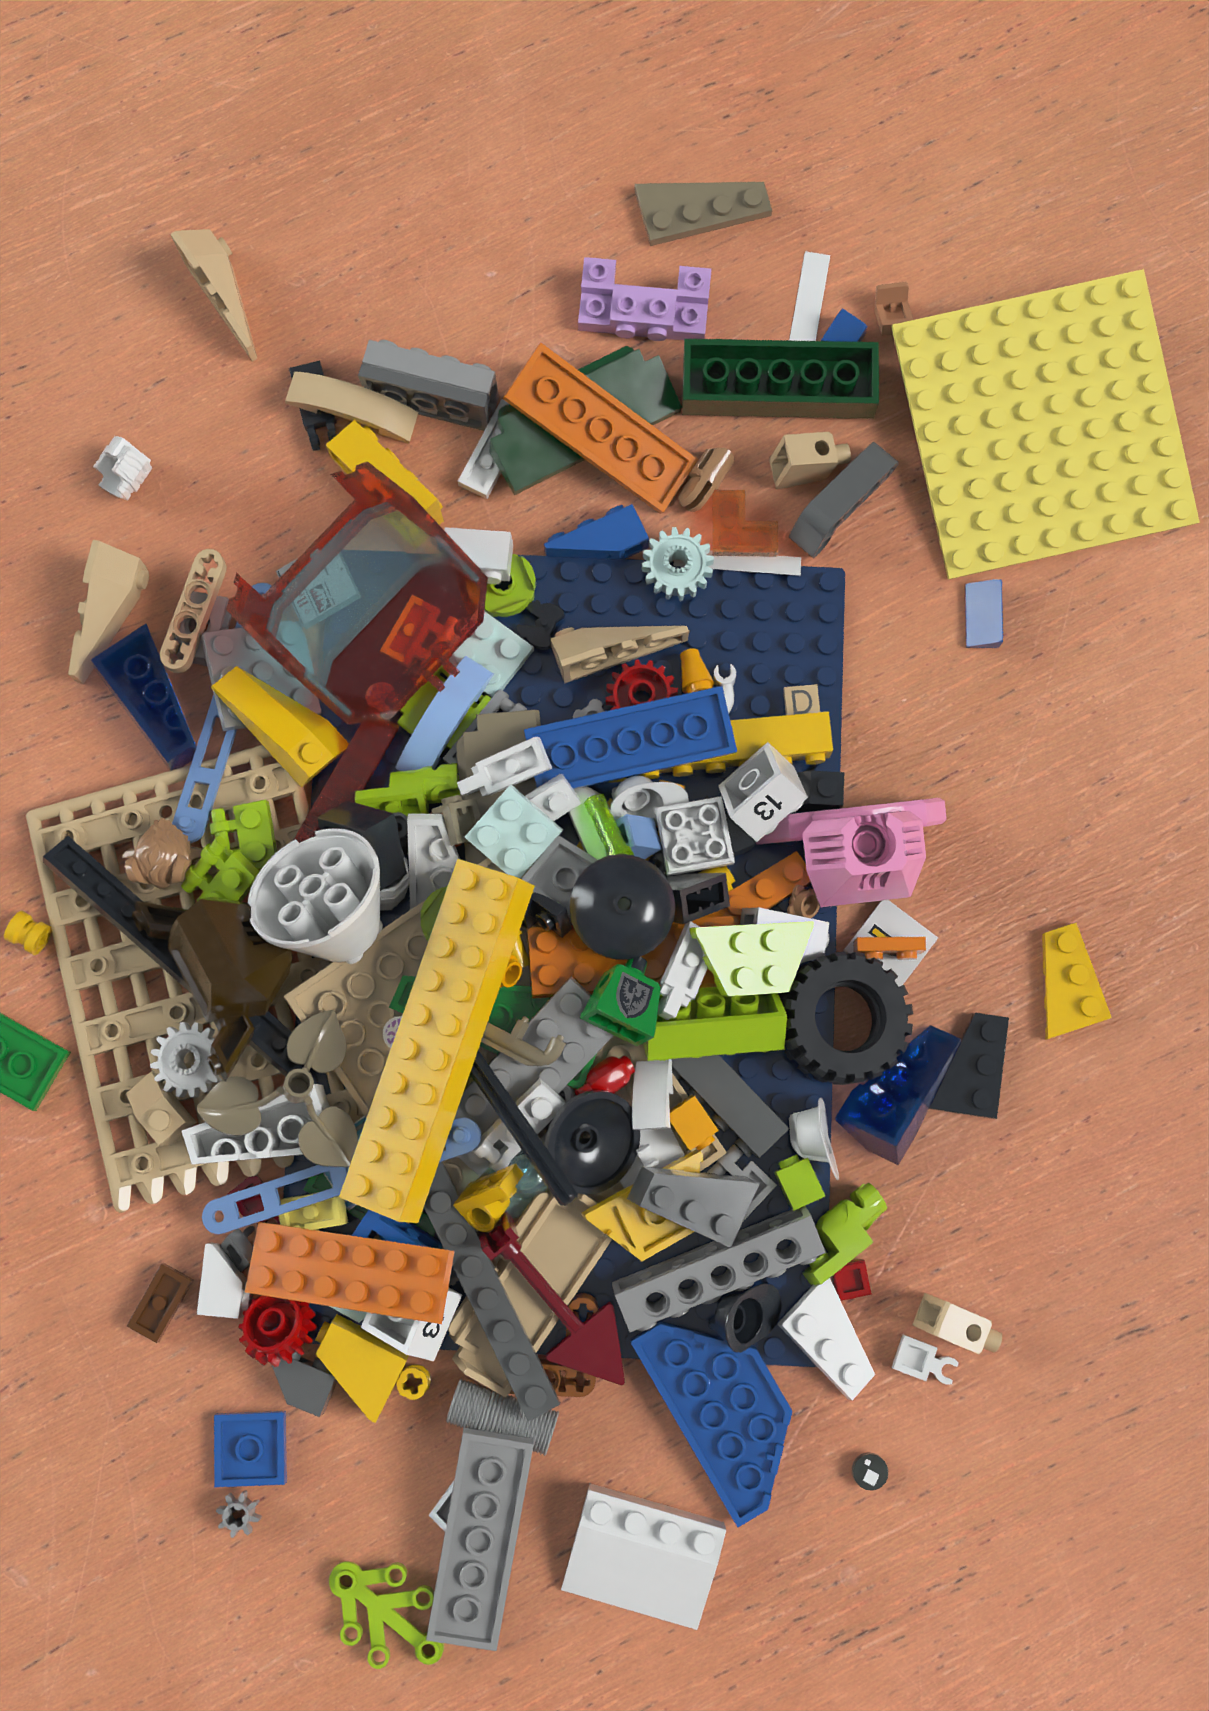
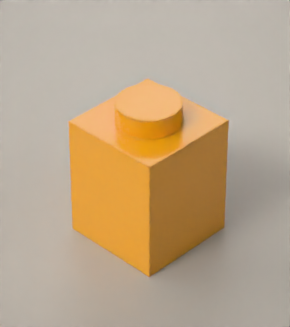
[670,1094,719,1151]

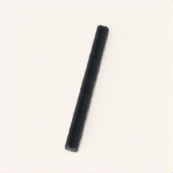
[470,1050,578,1206]

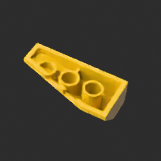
[211,666,351,788]

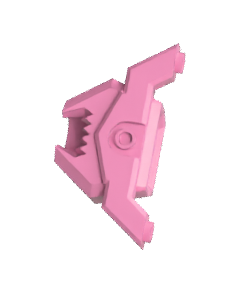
[756,798,947,907]

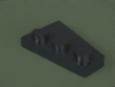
[927,1013,1009,1119]

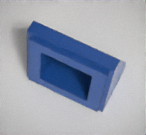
[821,308,867,342]

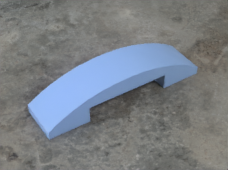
[395,656,494,771]

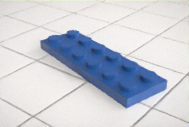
[524,686,737,789]

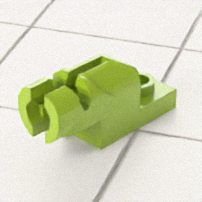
[355,763,460,817]
[802,1183,887,1285]

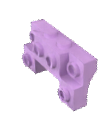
[578,257,711,341]

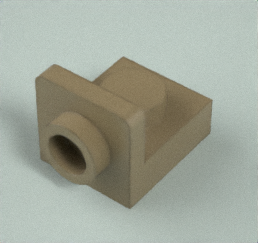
[431,795,481,846]

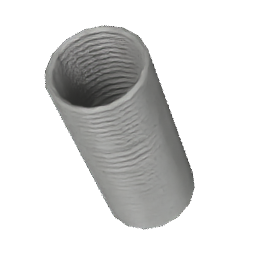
[446,1379,559,1456]

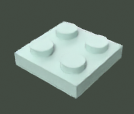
[441,609,534,698]
[465,785,563,878]

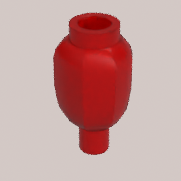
[575,1055,635,1096]

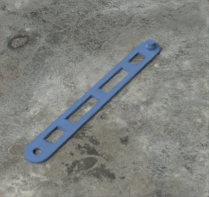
[172,583,278,843]
[202,1118,481,1234]

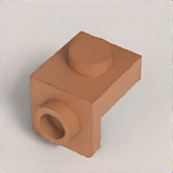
[875,282,914,336]

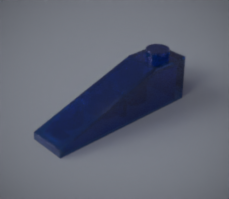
[835,1025,961,1165]

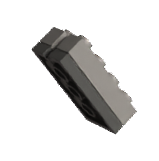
[358,340,499,431]

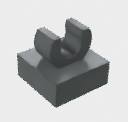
[220,1226,255,1272]

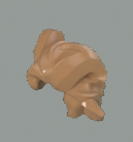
[123,817,203,889]

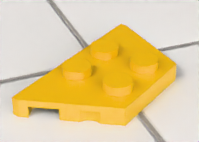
[581,1149,703,1261]

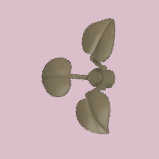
[197,1010,358,1168]

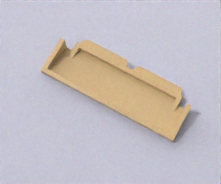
[448,1189,612,1398]

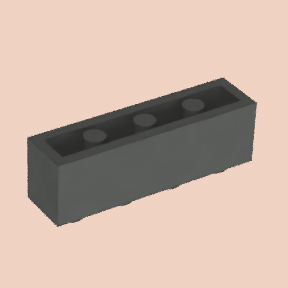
[671,1055,789,1158]

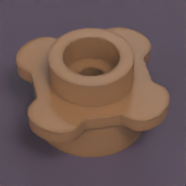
[787,885,820,918]

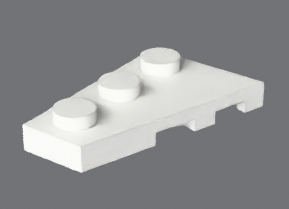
[407,814,460,910]
[778,1278,875,1400]

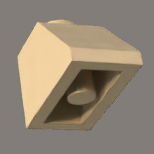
[126,1071,197,1145]

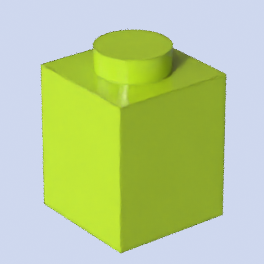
[774,1154,825,1211]

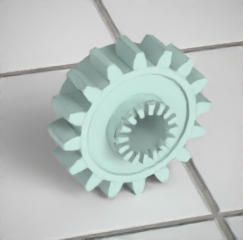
[642,527,714,601]

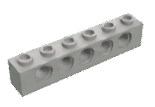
[612,1206,826,1332]

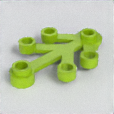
[329,1561,444,1669]

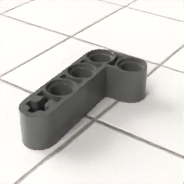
[789,442,899,558]

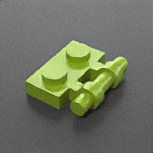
[209,800,277,871]
[181,836,260,902]

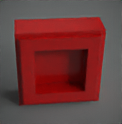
[832,1260,872,1301]

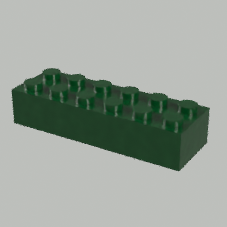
[682,339,879,419]

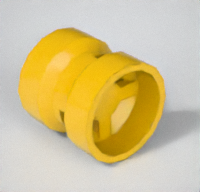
[4,910,52,956]

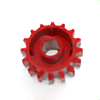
[606,659,678,710]
[238,1295,317,1367]

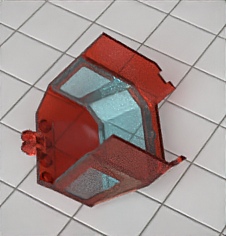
[226,461,488,725]

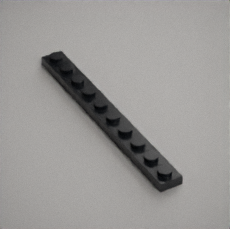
[43,836,304,1077]

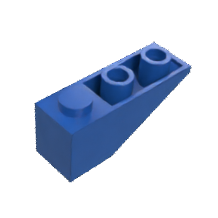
[544,504,649,559]

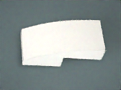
[632,1059,673,1130]

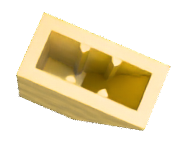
[315,1314,409,1423]

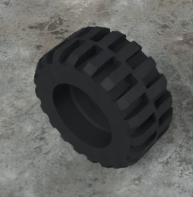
[779,951,913,1085]

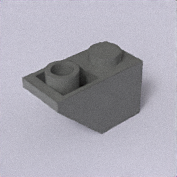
[272,1352,337,1417]

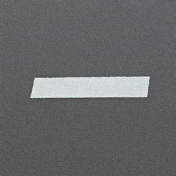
[789,251,830,341]
[674,551,801,576]

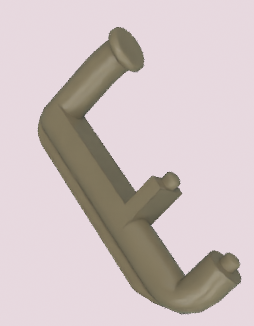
[481,1016,566,1066]

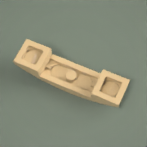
[285,372,418,444]

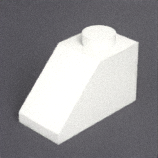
[444,527,513,584]
[197,1243,253,1319]

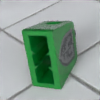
[580,957,661,1047]

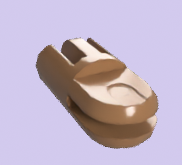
[679,448,734,512]

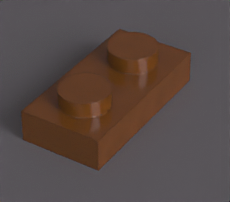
[127,1263,194,1343]

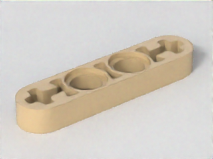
[160,549,227,673]

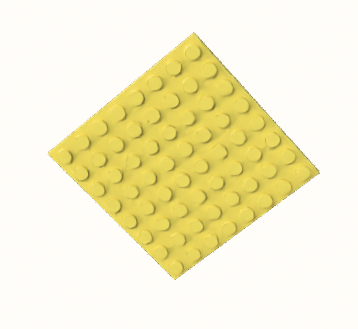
[891,269,1200,580]

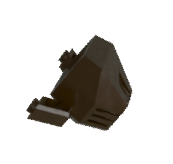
[132,897,293,1082]

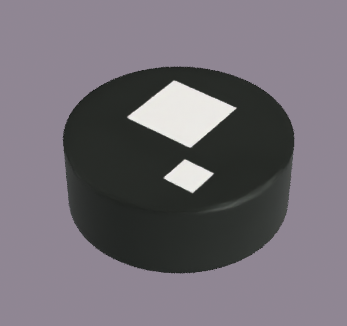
[852,1452,888,1491]

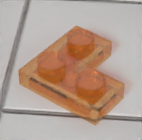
[712,490,778,557]

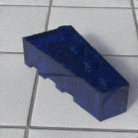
[91,623,197,771]

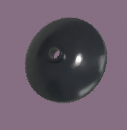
[569,854,675,960]
[545,1090,640,1195]

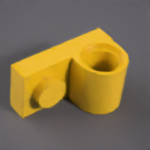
[453,1163,524,1232]

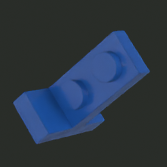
[352,1210,444,1249]

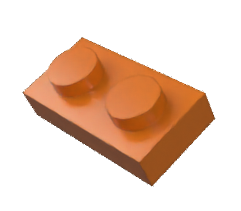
[853,937,926,960]

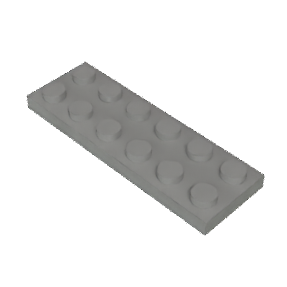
[454,976,614,1176]
[426,1428,534,1651]

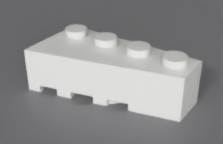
[182,1084,330,1164]

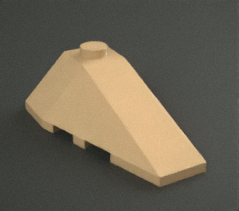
[170,229,257,362]
[68,540,149,684]
[551,626,689,683]

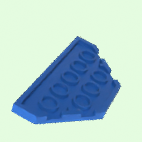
[630,1322,793,1528]

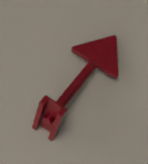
[478,1211,625,1385]

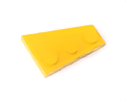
[1042,922,1112,1040]

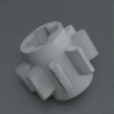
[216,1490,262,1538]

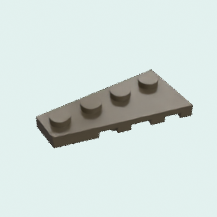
[634,182,772,246]

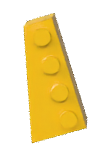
[326,420,444,546]

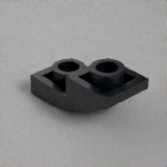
[522,892,572,938]

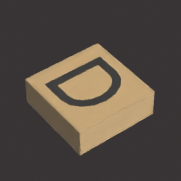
[783,684,820,715]

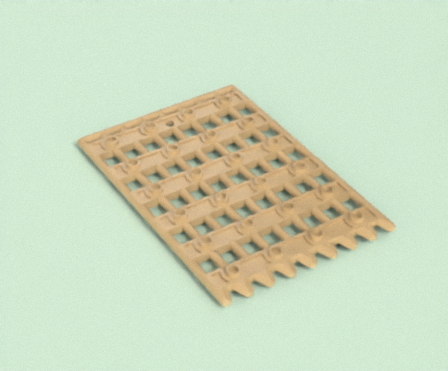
[26,745,365,1213]

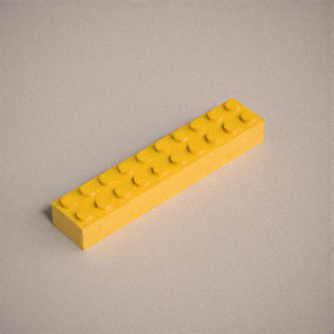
[339,859,535,1223]

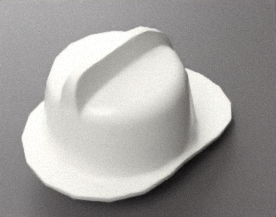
[609,776,689,826]
[789,1098,839,1180]

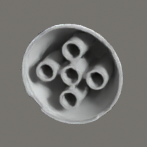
[248,829,383,964]

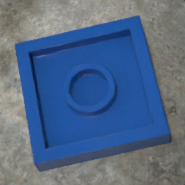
[214,1411,287,1487]

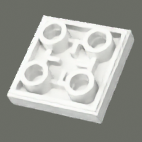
[654,796,735,876]

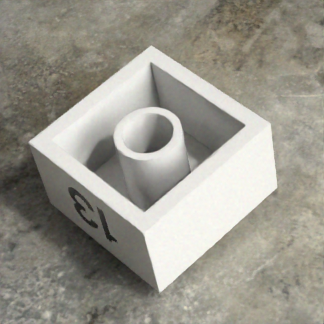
[718,742,808,842]
[361,1287,462,1361]

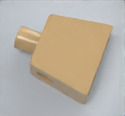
[769,432,851,489]
[912,1293,1002,1354]

